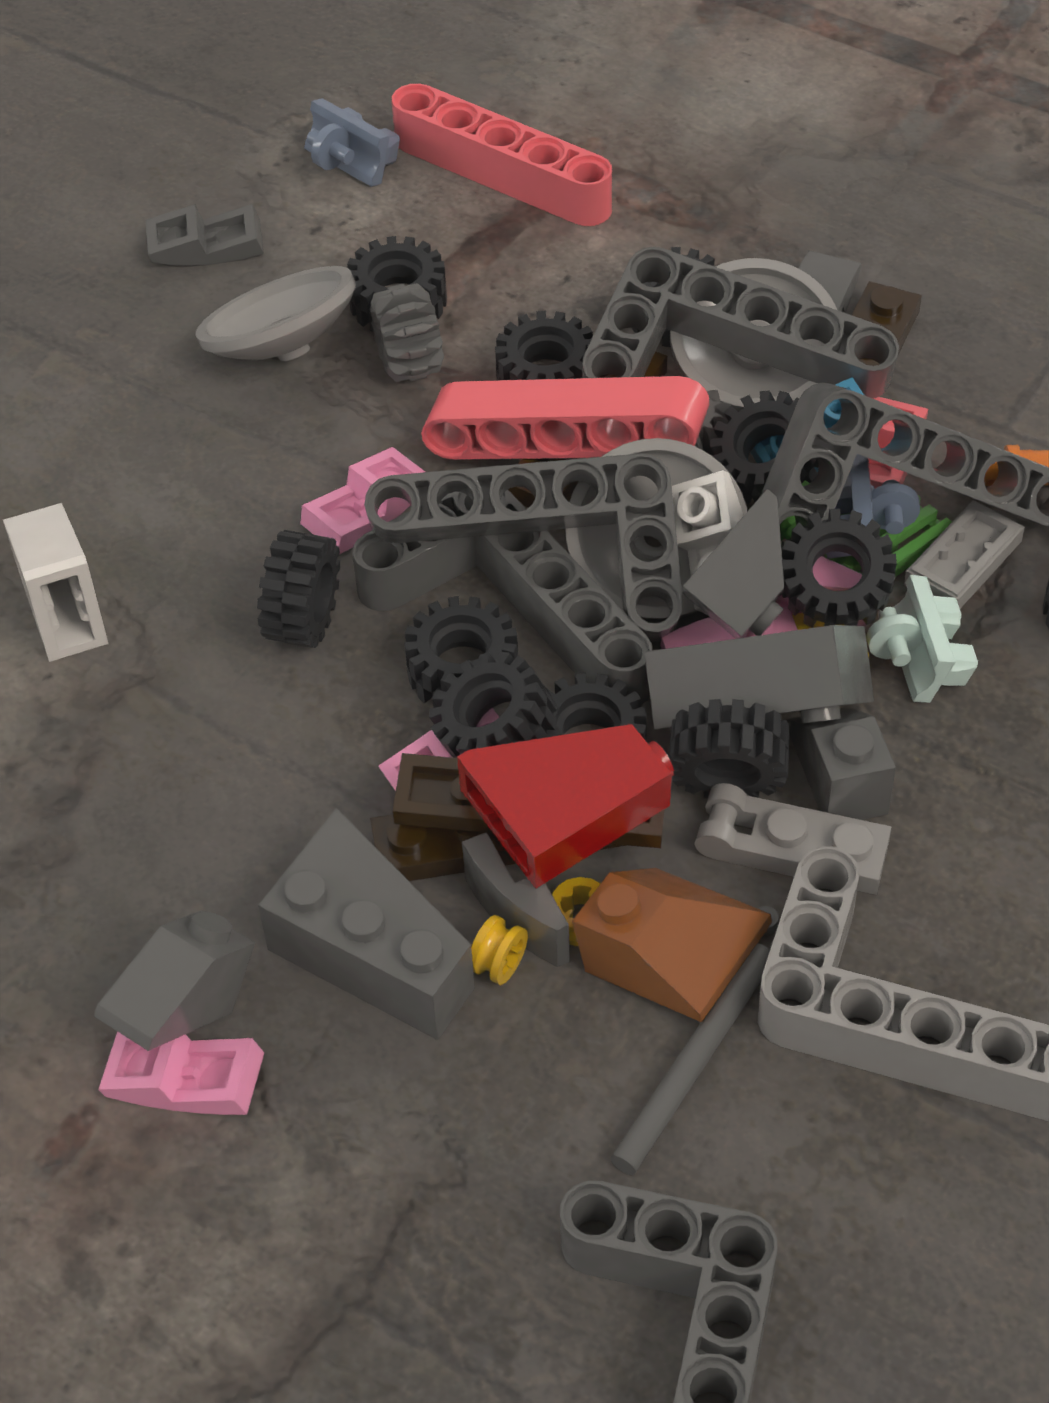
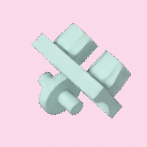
[866,575,978,703]

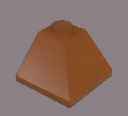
[572,868,772,1022]

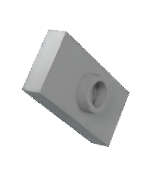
[904,500,1025,609]

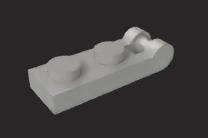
[694,783,892,895]

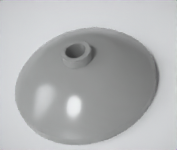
[670,258,837,412]
[196,266,356,361]
[565,438,747,621]

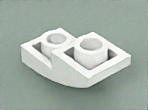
[672,470,744,614]

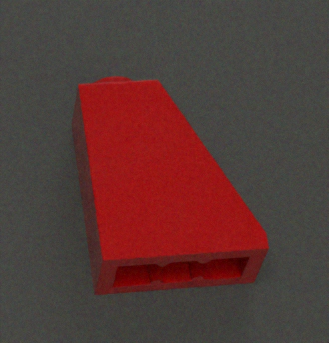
[457,724,674,889]

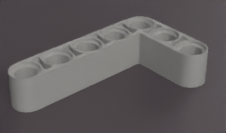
[758,846,1049,1121]

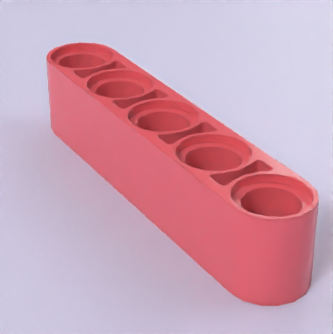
[392,84,612,226]
[421,376,709,460]

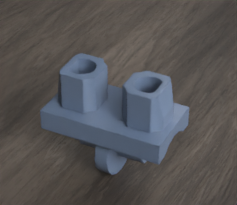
[304,98,400,187]
[826,454,920,559]

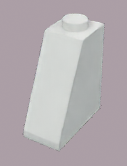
[3,503,109,662]

